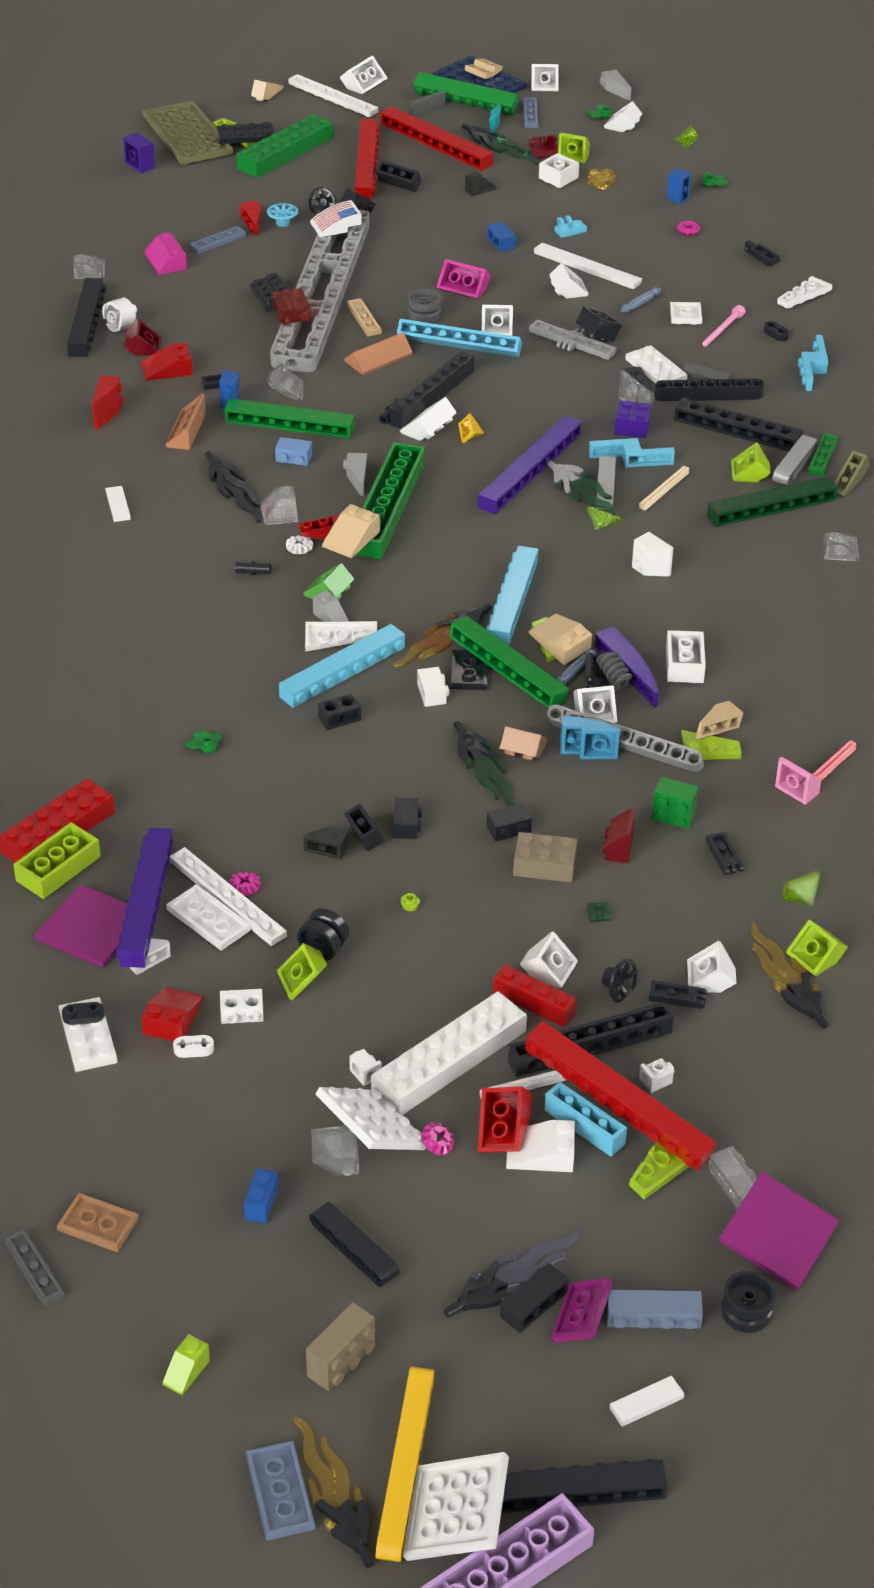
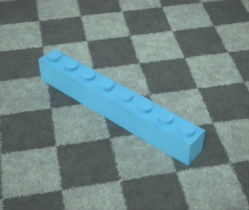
[397,319,522,358]
[486,546,538,645]
[279,624,405,708]

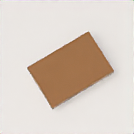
[57,1193,139,1252]

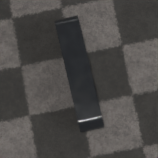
[309,1202,400,1287]

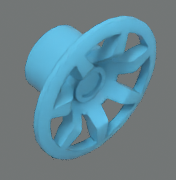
[267,203,298,227]

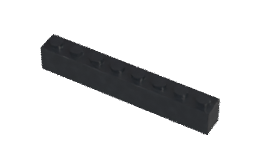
[67,278,106,357]
[389,351,475,429]
[501,1459,668,1513]

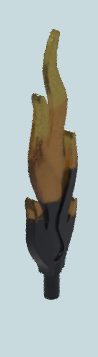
[392,603,491,667]

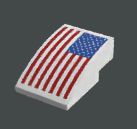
[310,200,361,237]

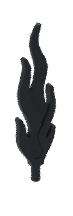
[205,451,260,523]

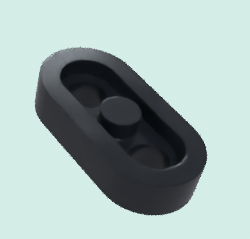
[62,1002,105,1025]

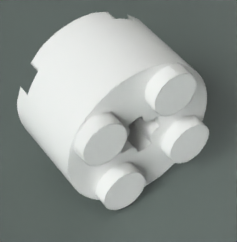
[102,297,137,332]

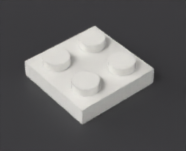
[670,302,702,325]

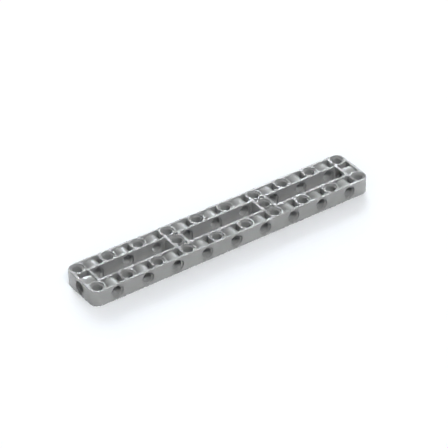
[270,210,370,372]

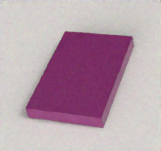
[551,1278,613,1343]

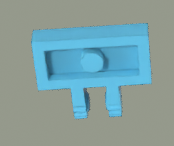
[554,215,587,238]

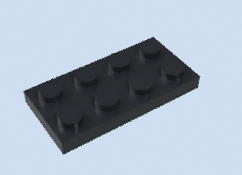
[217,122,274,144]
[249,272,294,312]

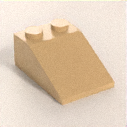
[322,504,380,558]
[529,614,592,665]

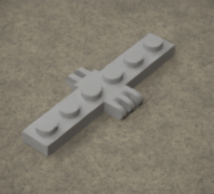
[529,320,617,360]

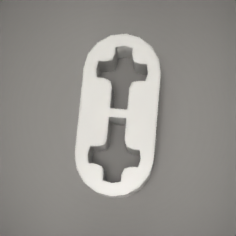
[173,1035,214,1058]

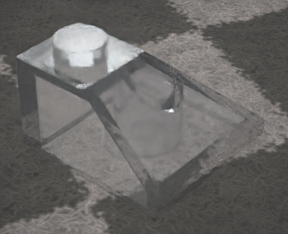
[73,254,106,279]
[267,363,304,402]
[618,370,654,407]
[260,486,298,525]
[823,532,859,561]
[311,1126,359,1176]

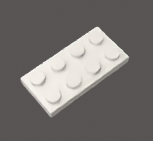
[625,345,688,384]
[166,884,251,951]
[59,997,117,1072]

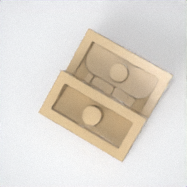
[465,58,503,79]

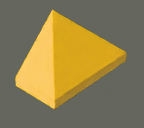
[458,413,484,443]

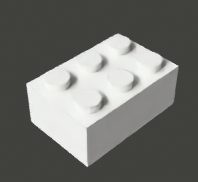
[666,630,705,683]

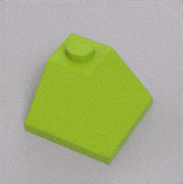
[558,132,590,163]
[731,442,771,482]
[786,919,848,976]
[277,943,327,1000]

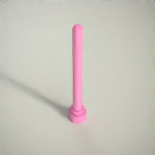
[702,305,746,347]

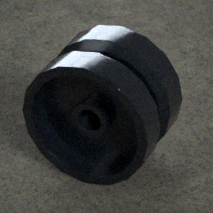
[297,908,349,961]
[721,1271,776,1333]

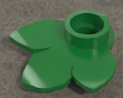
[587,104,613,119]
[702,172,729,187]
[185,730,222,753]

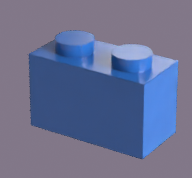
[667,168,691,204]
[487,222,517,252]
[219,371,240,409]
[244,1168,279,1224]

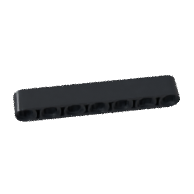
[654,378,764,401]

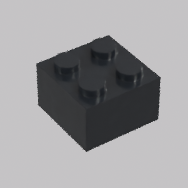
[575,306,622,342]

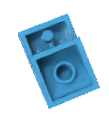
[560,716,620,759]

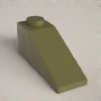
[834,450,870,497]

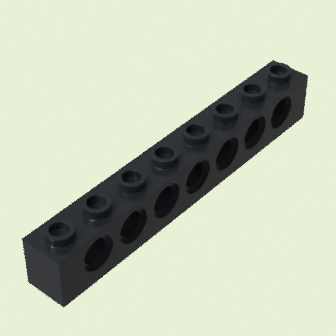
[674,398,803,452]
[508,1002,674,1077]

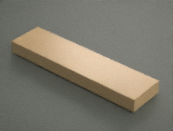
[347,298,382,336]

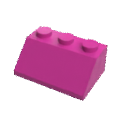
[144,233,187,275]
[436,259,491,299]

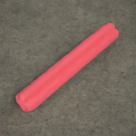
[812,740,857,781]

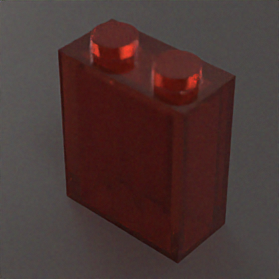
[272,288,311,325]

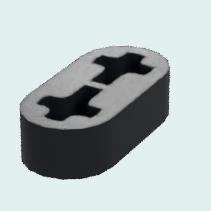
[764,321,789,341]

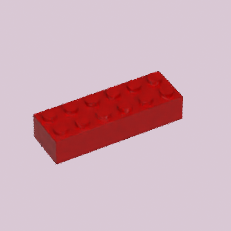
[0,778,115,863]

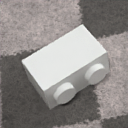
[417,667,449,707]

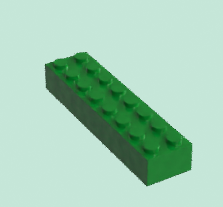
[236,114,334,178]

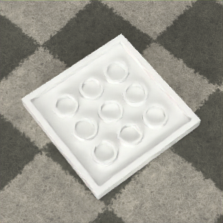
[316,1087,426,1150]
[402,1452,509,1561]

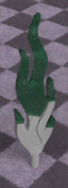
[547,460,615,516]

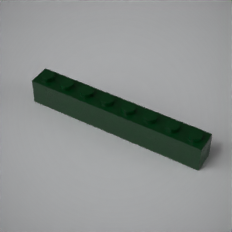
[707,476,838,527]

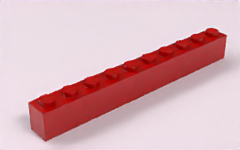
[380,106,493,171]
[355,119,380,200]
[525,1021,717,1171]

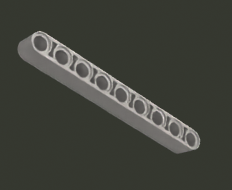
[547,705,704,772]

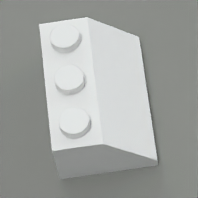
[340,56,387,94]
[399,397,457,441]

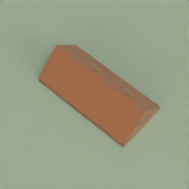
[344,332,413,375]
[165,393,206,450]

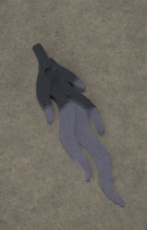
[444,1228,580,1318]

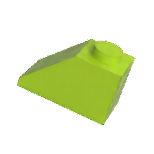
[163,1334,210,1396]

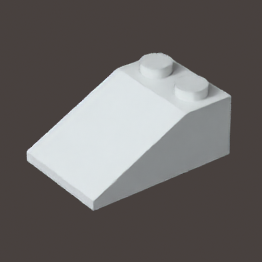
[506,1120,575,1172]

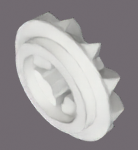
[286,535,313,554]

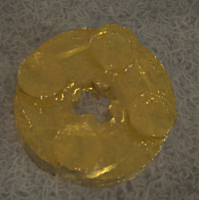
[588,168,616,190]

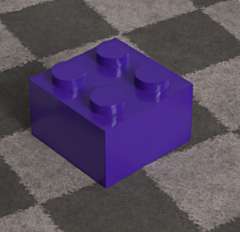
[123,132,155,173]
[614,400,652,438]

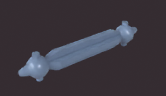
[620,287,661,313]
[556,649,597,685]

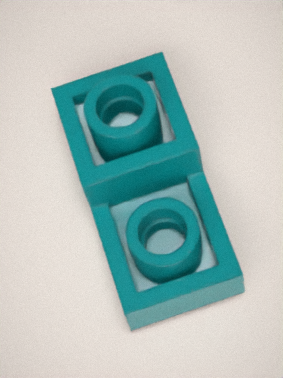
[489,104,501,131]

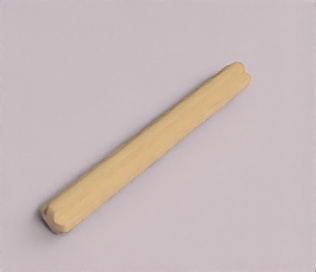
[639,466,689,511]

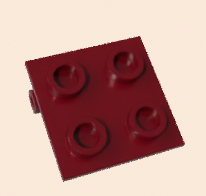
[528,134,559,158]

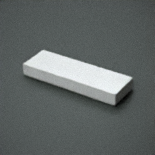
[105,486,131,522]
[609,1376,684,1427]

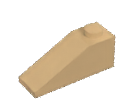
[251,80,284,101]
[695,701,743,739]

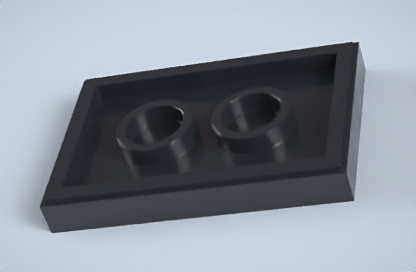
[450,650,487,690]

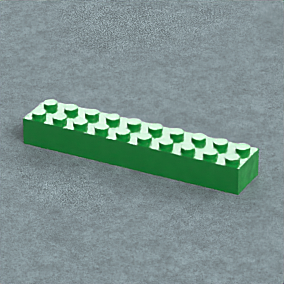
[355,442,425,559]

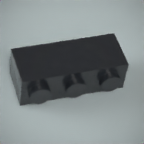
[375,160,422,192]
[500,1263,569,1333]

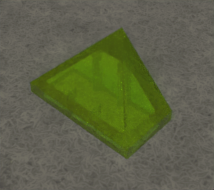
[675,125,699,149]
[587,506,622,530]
[783,871,820,906]

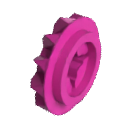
[677,221,700,236]
[229,871,261,896]
[422,1122,455,1155]

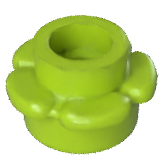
[401,893,420,911]

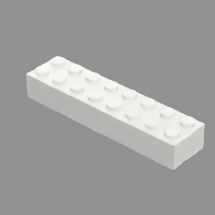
[371,992,527,1115]

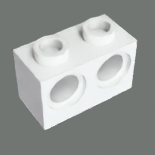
[220,989,263,1024]

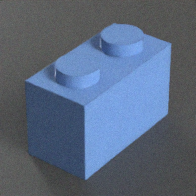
[275,437,312,466]

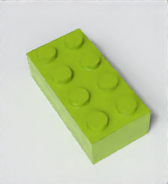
[13,822,101,899]

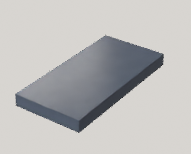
[245,1441,315,1541]

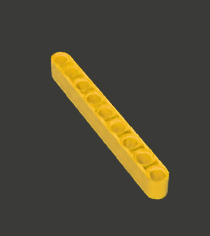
[376,1366,435,1562]

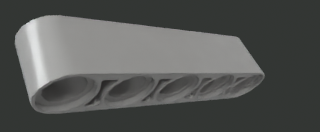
[772,435,819,485]
[596,456,616,510]

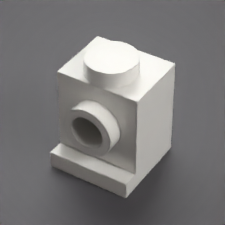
[350,1049,382,1086]
[639,1058,674,1093]

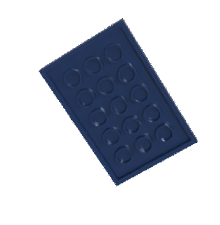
[433,56,527,93]

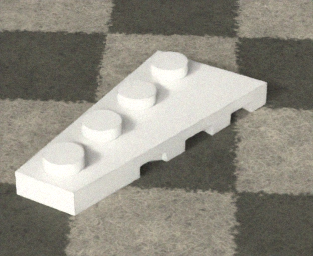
[777,276,832,308]
[305,621,377,652]

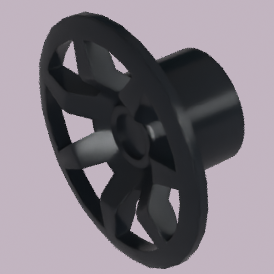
[308,187,337,214]
[602,959,638,1003]

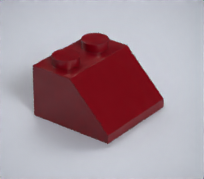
[124,318,162,356]
[602,808,635,863]

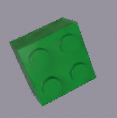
[652,777,698,829]

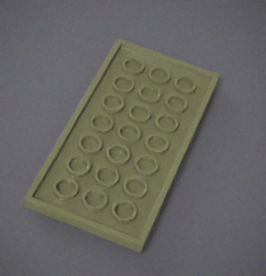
[142,100,233,165]

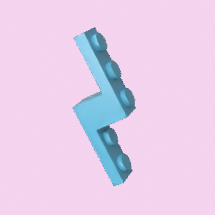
[798,335,828,391]
[589,438,675,468]

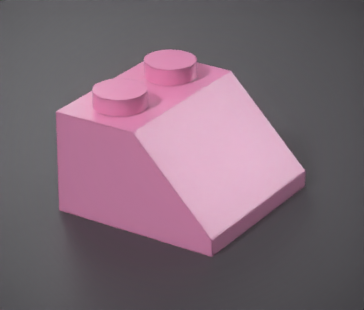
[775,757,821,805]

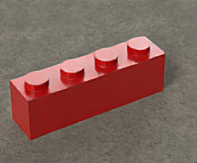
[493,965,576,1028]

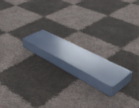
[523,98,538,128]
[189,226,246,254]

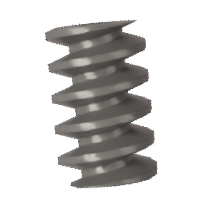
[596,651,632,691]

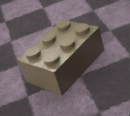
[513,832,577,883]
[306,1303,375,1392]

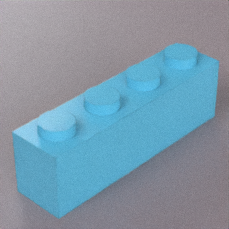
[544,1082,627,1157]

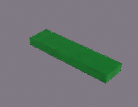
[808,433,839,476]

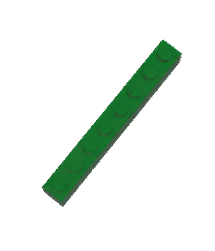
[413,72,519,115]
[225,398,355,439]
[449,616,569,709]

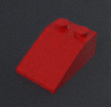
[141,342,193,381]
[92,375,124,430]
[141,987,204,1041]
[478,1086,532,1153]

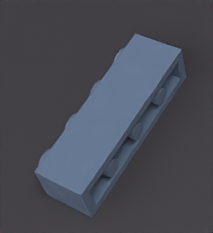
[606,1290,703,1329]

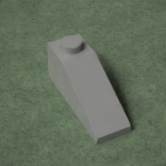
[600,70,632,100]
[343,453,367,496]

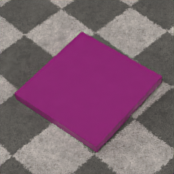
[34,884,129,968]
[718,1171,840,1291]

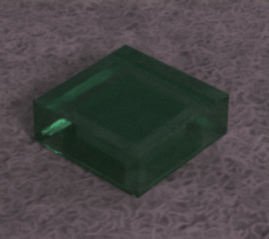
[587,901,611,923]

